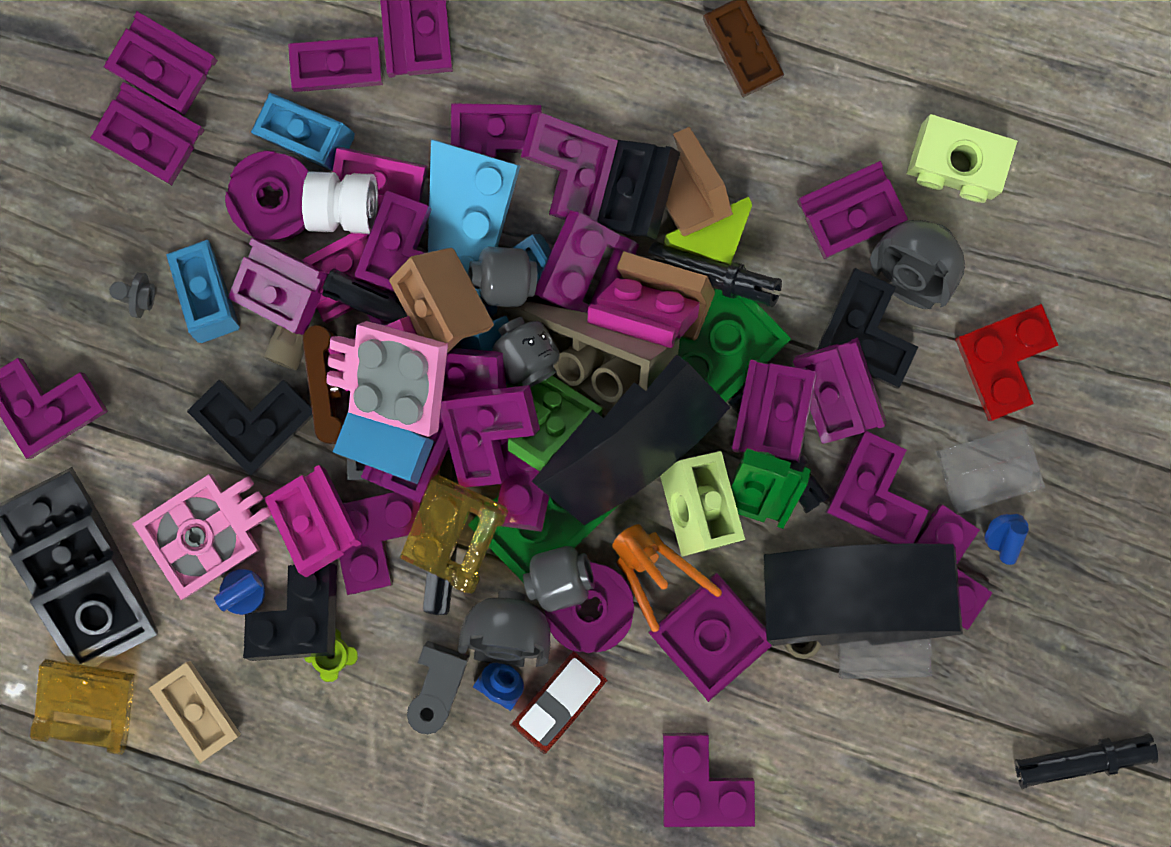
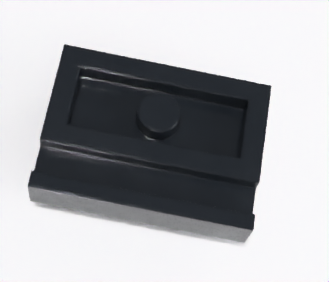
[597,140,681,239]

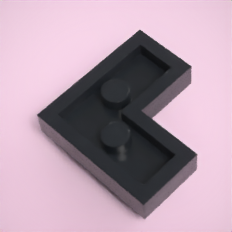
[816,268,918,389]
[187,380,313,476]
[243,563,337,661]

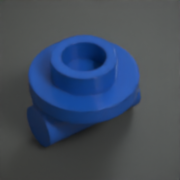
[984,514,1029,565]
[214,569,265,615]
[473,663,524,711]

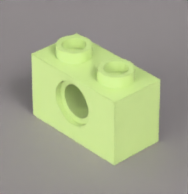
[907,114,1018,203]
[660,451,745,557]

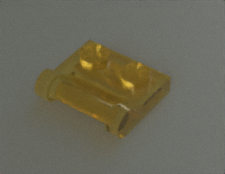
[400,474,508,593]
[30,659,135,755]

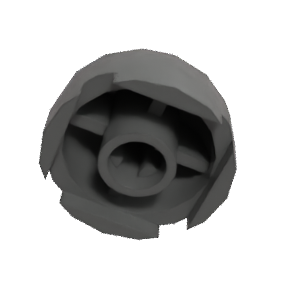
[870,220,965,309]
[458,590,551,667]

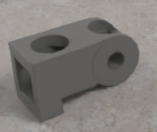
[407,641,470,735]

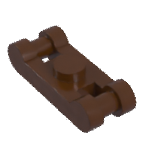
[303,325,344,444]

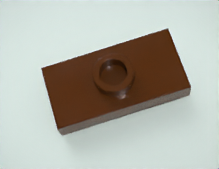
[703,0,784,98]

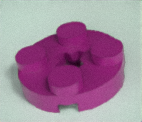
[225,151,309,243]
[545,561,634,653]

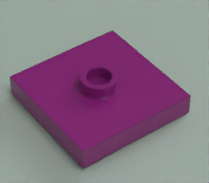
[648,572,772,702]

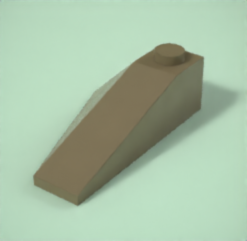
[497,301,680,418]

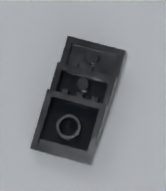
[531,355,731,525]
[0,467,158,676]
[764,543,963,646]

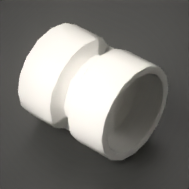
[302,171,378,234]

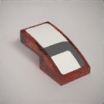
[510,651,608,754]

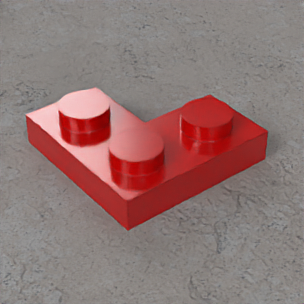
[955,304,1059,421]

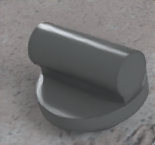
[109,272,155,318]

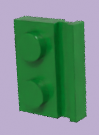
[730,448,811,529]

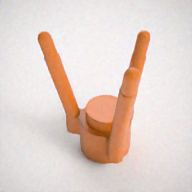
[612,524,722,632]

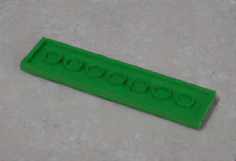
[468,288,791,583]

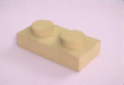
[149,661,241,763]

